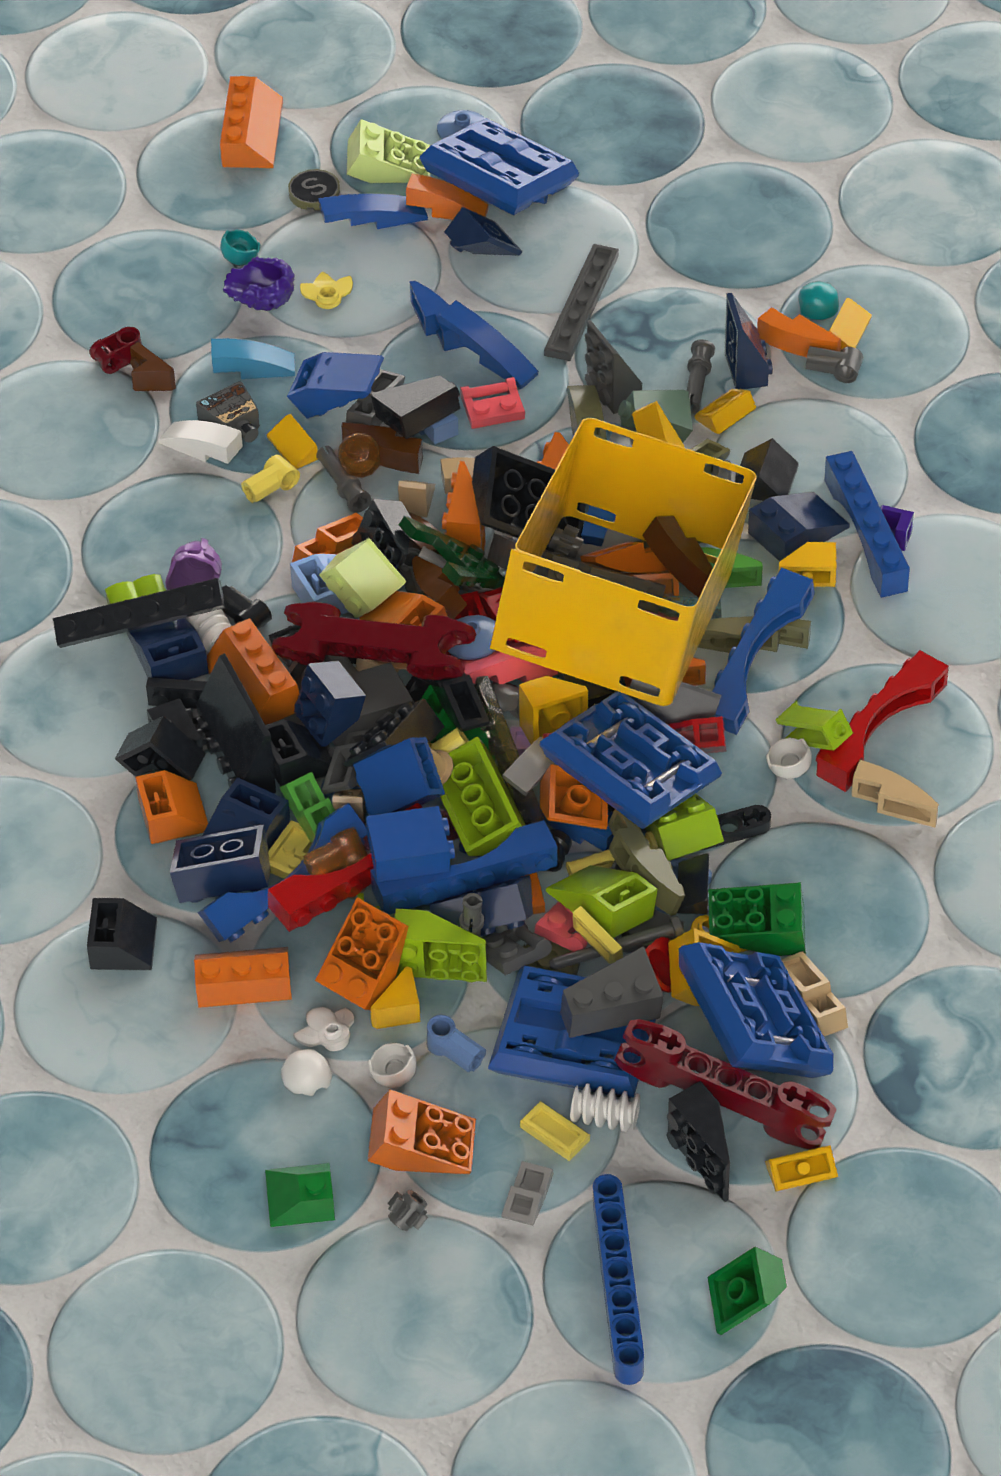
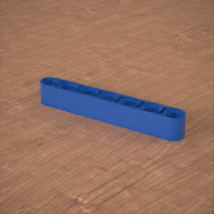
[593,1174,644,1385]

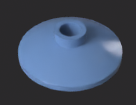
[437,110,485,139]
[448,615,496,660]

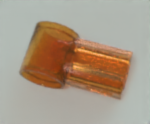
[302,827,368,875]

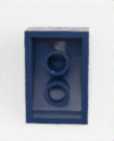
[725,293,773,389]
[748,492,850,562]

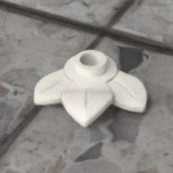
[294,1007,354,1051]

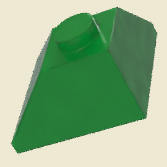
[265,1163,335,1227]
[707,1247,787,1335]

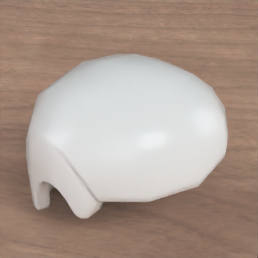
[766,738,812,780]
[368,1043,416,1088]
[281,1049,333,1096]

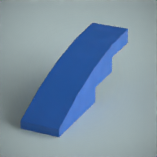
[318,193,428,229]
[438,300,539,389]

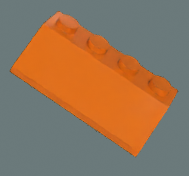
[220,76,283,168]
[207,618,299,725]

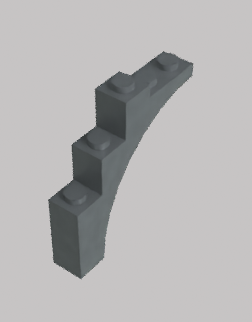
[487,533,666,614]

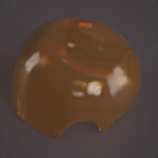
[338,432,381,478]

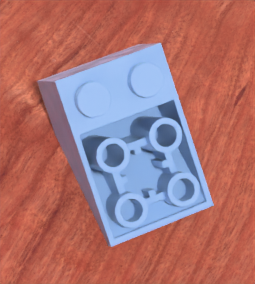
[290,554,349,615]

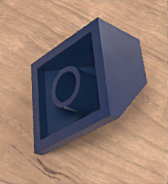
[444,207,523,256]

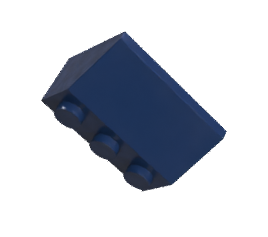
[170,824,271,903]
[429,875,533,936]

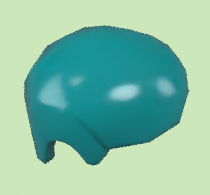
[220,229,261,266]
[798,281,839,320]

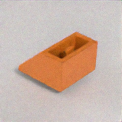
[135,770,208,844]

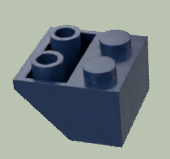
[294,661,366,747]

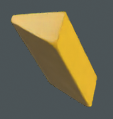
[829,298,872,349]
[694,388,756,434]
[267,414,318,469]
[765,1145,838,1192]

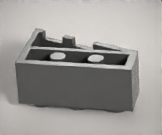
[560,946,664,1038]

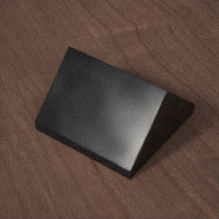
[736,438,799,501]

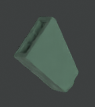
[618,390,693,443]

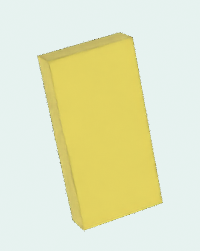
[573,906,623,964]
[520,1101,590,1161]

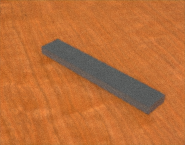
[544,244,619,361]

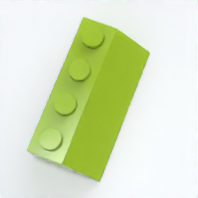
[440,737,525,856]

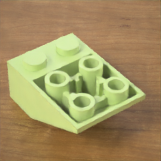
[347,119,430,183]

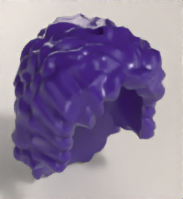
[223,256,295,311]

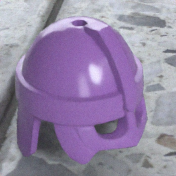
[165,538,222,590]

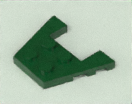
[398,516,505,589]

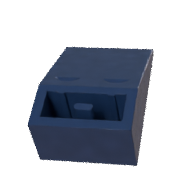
[126,618,209,680]
[202,778,291,851]

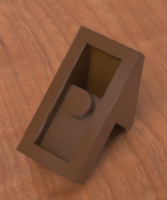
[130,342,176,391]

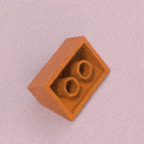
[194,947,292,1008]

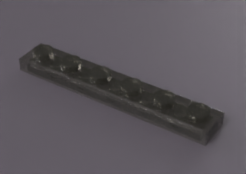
[474,676,545,825]

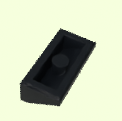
[677,853,709,914]

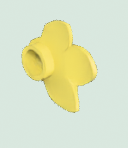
[300,272,353,309]

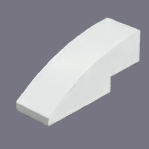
[159,420,243,464]

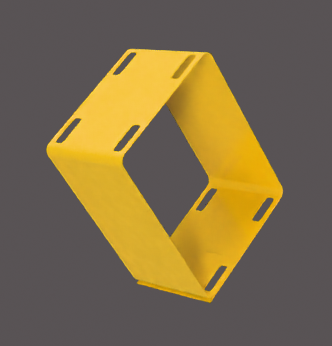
[490,418,756,706]

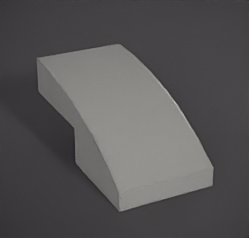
[503,736,556,796]
[501,1161,554,1226]

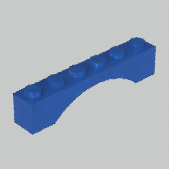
[824,451,910,598]
[712,567,815,735]
[197,803,367,943]
[371,820,557,915]

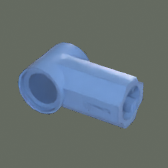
[426,1015,486,1072]

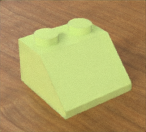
[319,538,407,618]

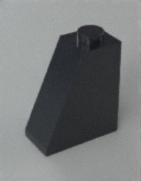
[371,375,461,439]

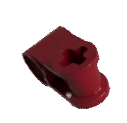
[89,327,142,374]

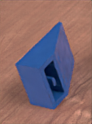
[287,352,384,419]

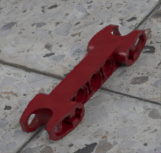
[271,602,477,680]
[614,1019,837,1150]

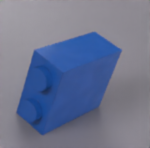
[353,737,445,816]
[366,806,455,882]

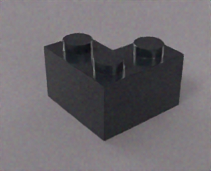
[115,716,206,780]

